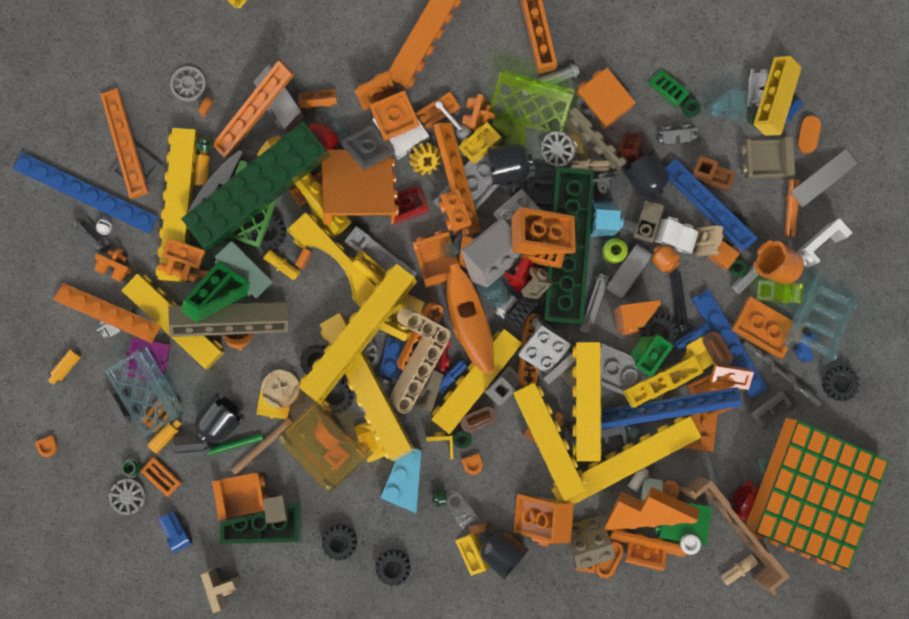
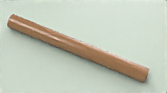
[231,418,294,475]

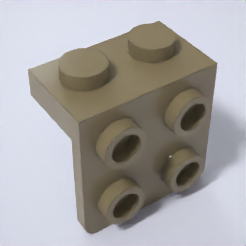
[569,516,615,570]

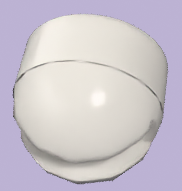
[96,218,112,235]

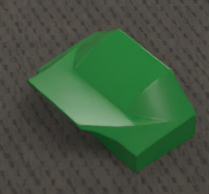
[631,334,673,377]

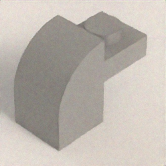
[485,366,519,406]

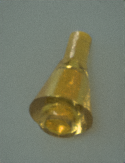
[565,132,592,161]

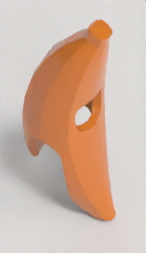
[446,262,494,375]

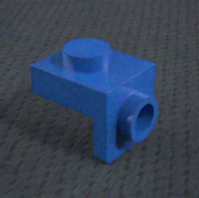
[794,332,818,363]

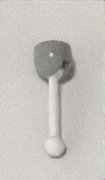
[435,101,472,141]

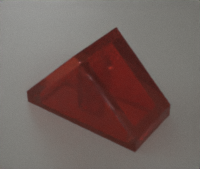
[618,133,643,162]

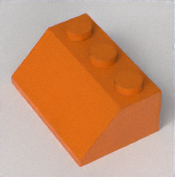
[613,300,661,335]

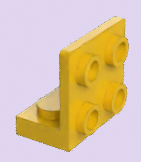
[380,294,425,341]

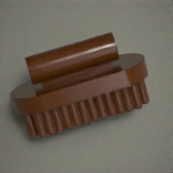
[703,332,733,365]
[460,405,497,433]

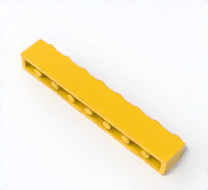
[156,128,199,283]
[299,264,417,404]
[320,313,415,461]
[551,416,701,504]

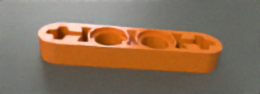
[397,302,443,371]
[518,314,543,388]

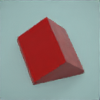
[393,185,429,226]

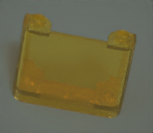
[278,400,373,492]

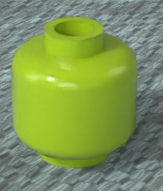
[602,238,628,264]

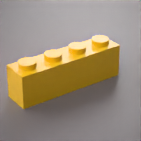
[753,56,802,136]

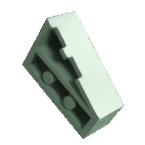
[214,238,273,298]

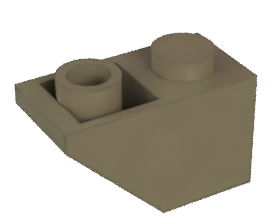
[634,201,665,243]

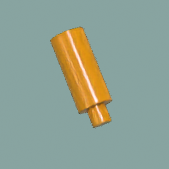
[193,151,210,187]
[48,349,81,385]
[147,419,182,454]

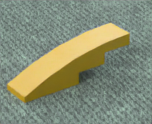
[623,355,703,408]

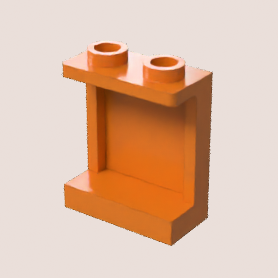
[576,68,636,129]
[413,230,458,288]
[212,472,269,520]

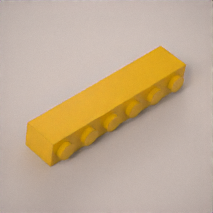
[121,274,224,369]
[431,329,522,434]
[573,342,601,461]
[513,383,587,501]

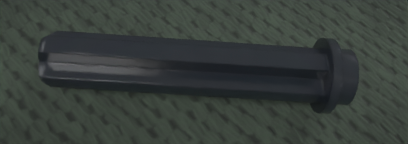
[670,271,691,332]

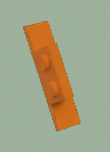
[609,529,686,571]

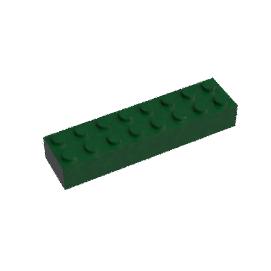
[181,121,331,251]
[543,167,595,325]

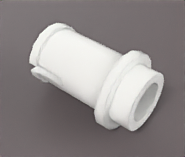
[495,293,518,319]
[627,468,649,492]

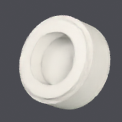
[680,534,701,555]

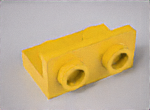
[458,123,503,165]

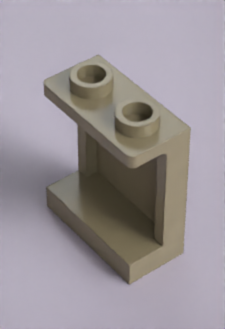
[740,137,795,179]

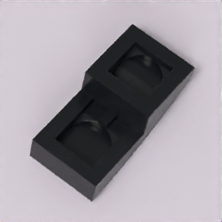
[533,165,555,207]

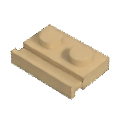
[692,225,723,257]

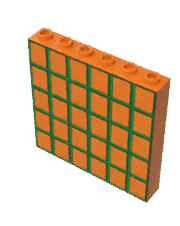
[746,418,889,571]

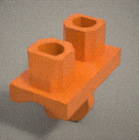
[462,94,495,132]
[94,248,132,282]

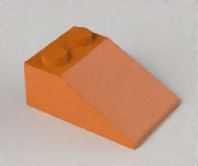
[512,207,576,255]
[513,494,574,544]

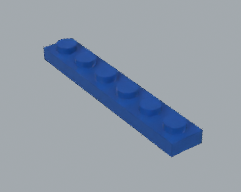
[665,159,757,253]
[691,289,768,398]

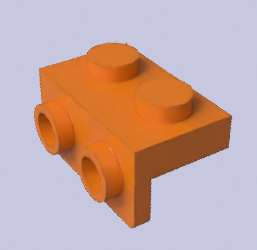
[438,189,471,234]

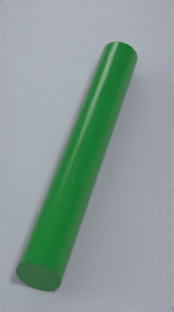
[207,433,264,456]

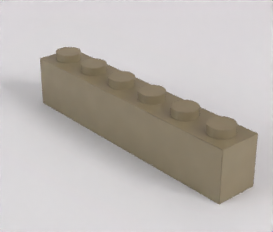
[169,302,289,337]

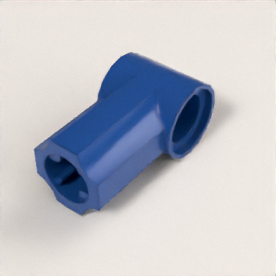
[159,511,193,553]

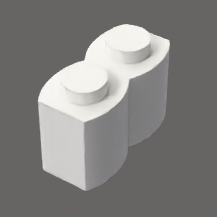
[654,217,699,254]

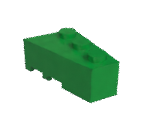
[181,261,251,323]

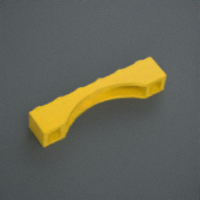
[257,135,351,240]
[287,212,376,308]

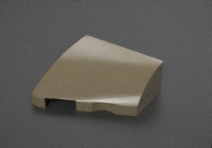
[400,370,443,411]

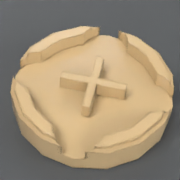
[261,369,300,408]

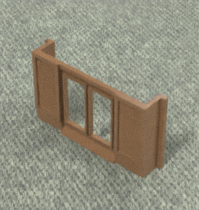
[679,477,790,595]

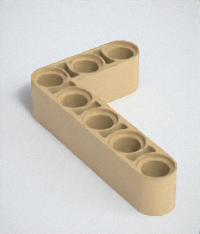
[389,307,451,414]

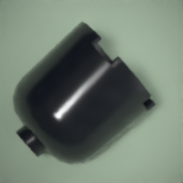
[487,144,533,185]
[621,149,669,198]
[195,393,245,443]
[479,529,529,580]

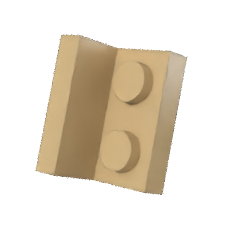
[201,567,241,613]

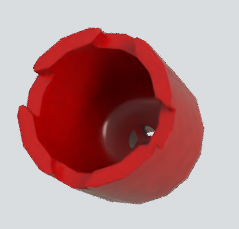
[731,480,760,522]

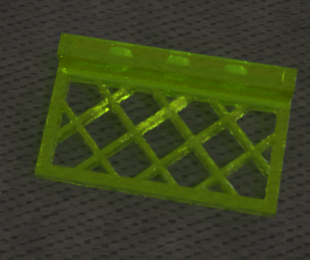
[491,69,574,137]

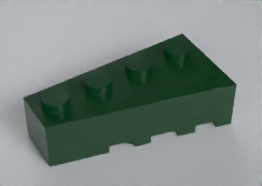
[220,502,302,544]

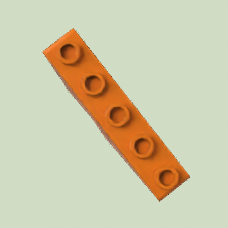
[604,487,699,531]

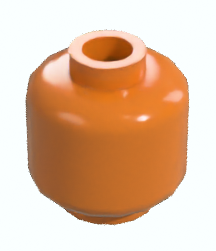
[651,244,680,273]

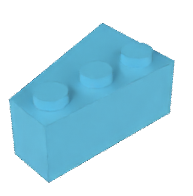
[590,200,624,238]
[380,447,422,513]

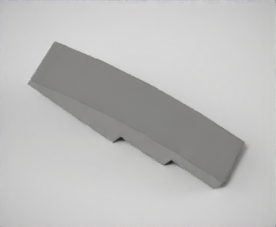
[790,149,858,207]
[189,151,245,211]

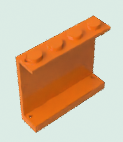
[321,150,399,224]

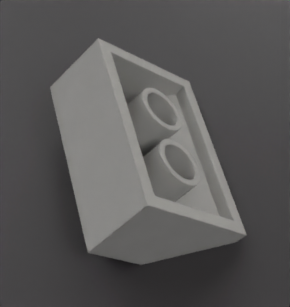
[254,64,306,132]
[461,218,522,287]

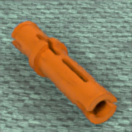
[784,179,801,238]

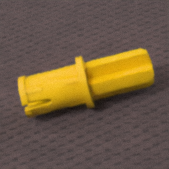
[263,249,300,280]

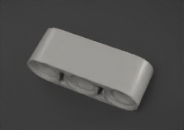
[606,243,653,299]

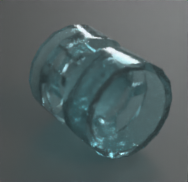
[477,277,509,307]

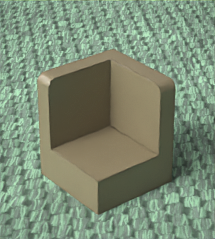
[263,496,289,524]

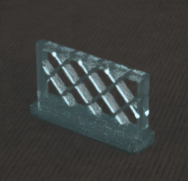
[105,347,185,437]

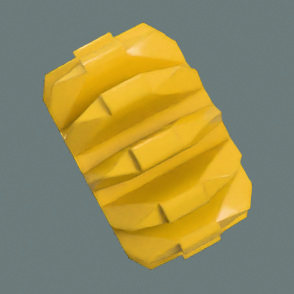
[409,142,441,176]

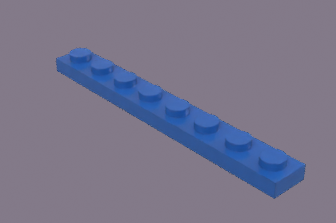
[13,152,159,234]
[601,387,742,429]

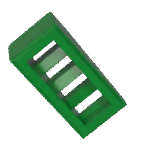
[648,70,690,109]

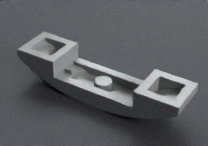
[344,226,417,276]

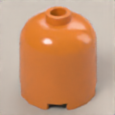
[754,240,804,284]

